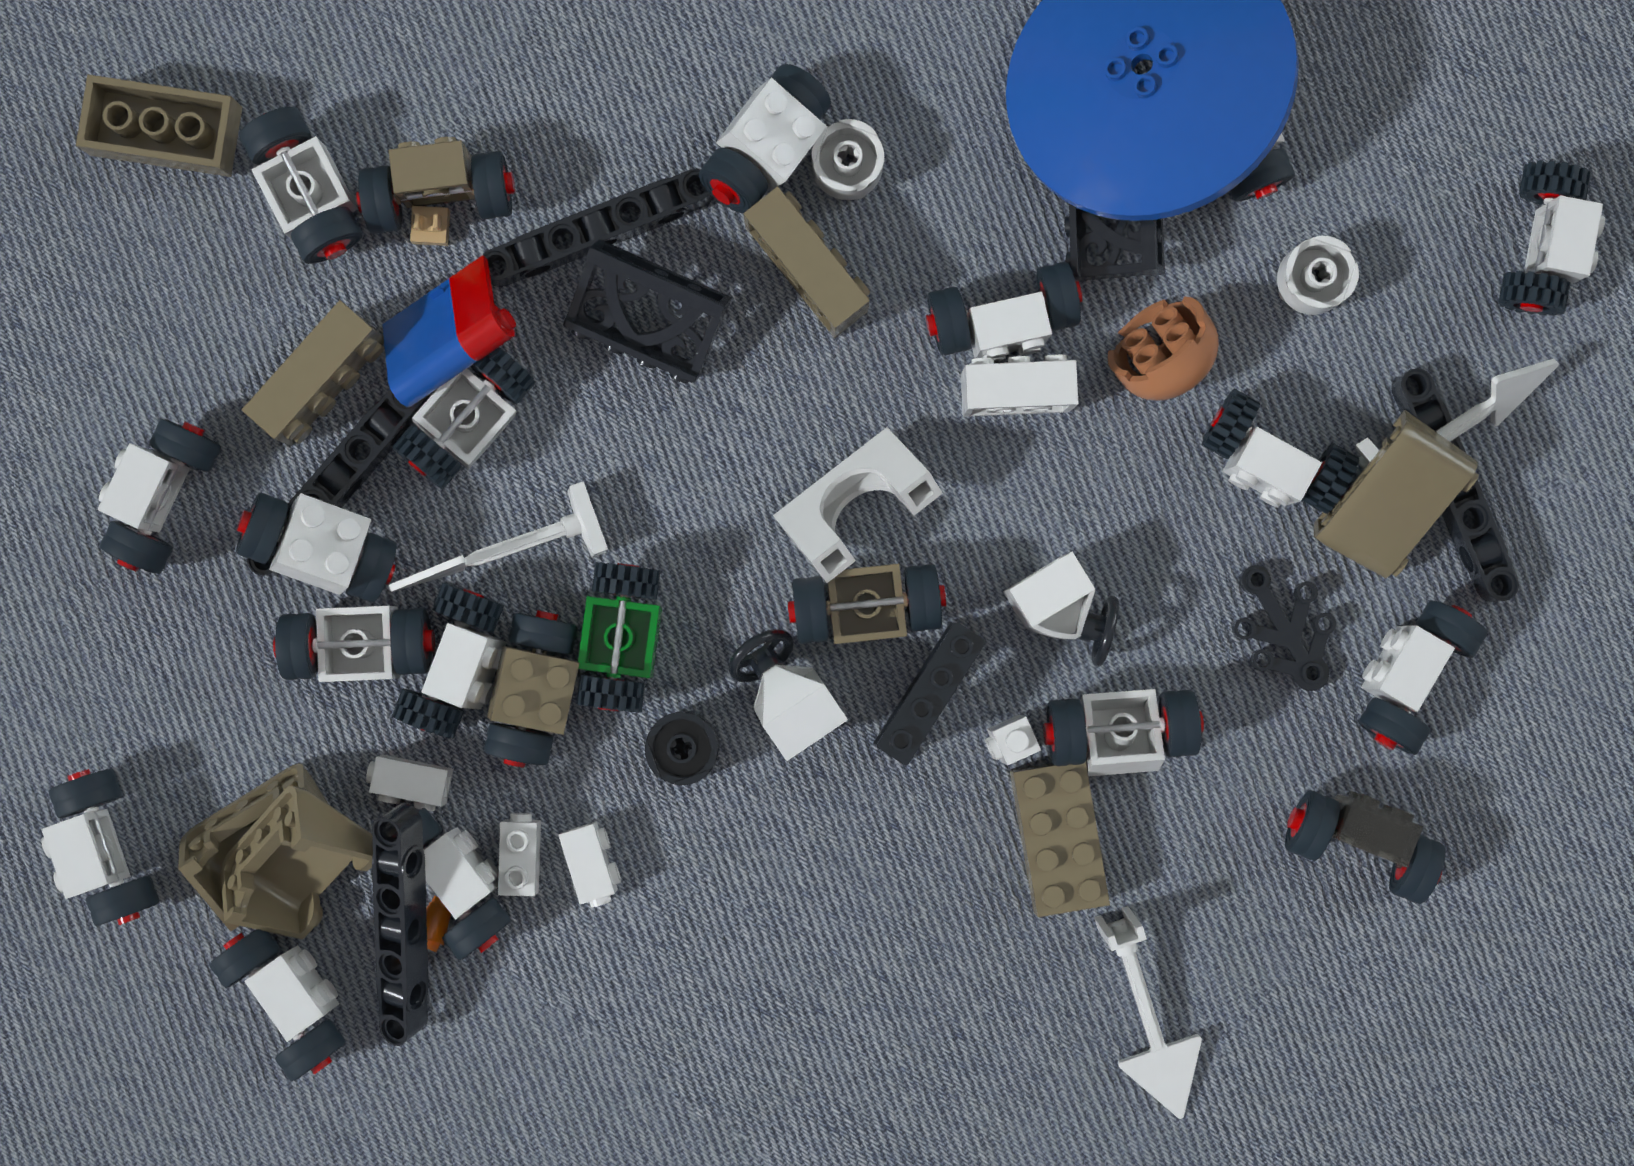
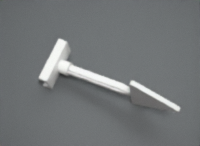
[1356,358,1559,470]
[389,482,608,592]
[1094,906,1202,1119]

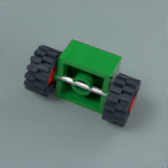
[576,562,662,712]

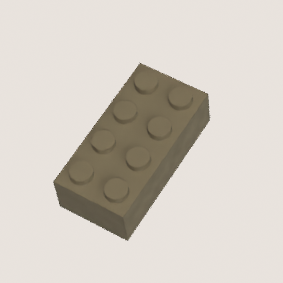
[76,74,243,177]
[743,186,870,339]
[242,300,384,446]
[1009,761,1110,917]

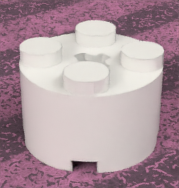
[812,119,884,200]
[1277,236,1359,315]

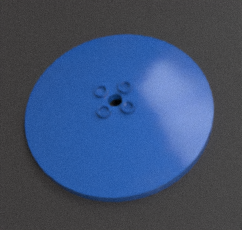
[1006,0,1299,221]

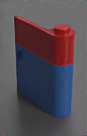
[382,255,516,407]

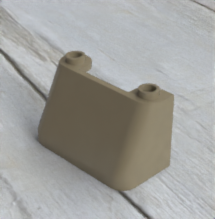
[1314,410,1479,579]
[178,763,328,932]
[221,785,373,939]

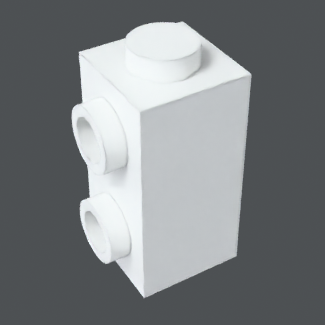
[984,714,1041,765]
[366,755,454,811]
[498,813,541,896]
[558,821,621,908]

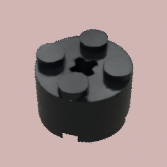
[645,711,720,786]

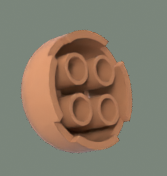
[1108,296,1219,401]

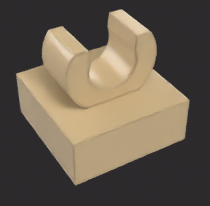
[410,206,450,246]

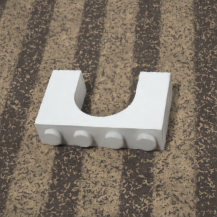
[773,427,943,583]

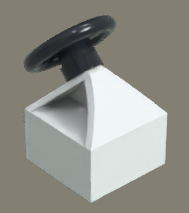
[1003,551,1119,667]
[729,629,848,761]

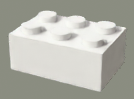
[961,354,1078,417]

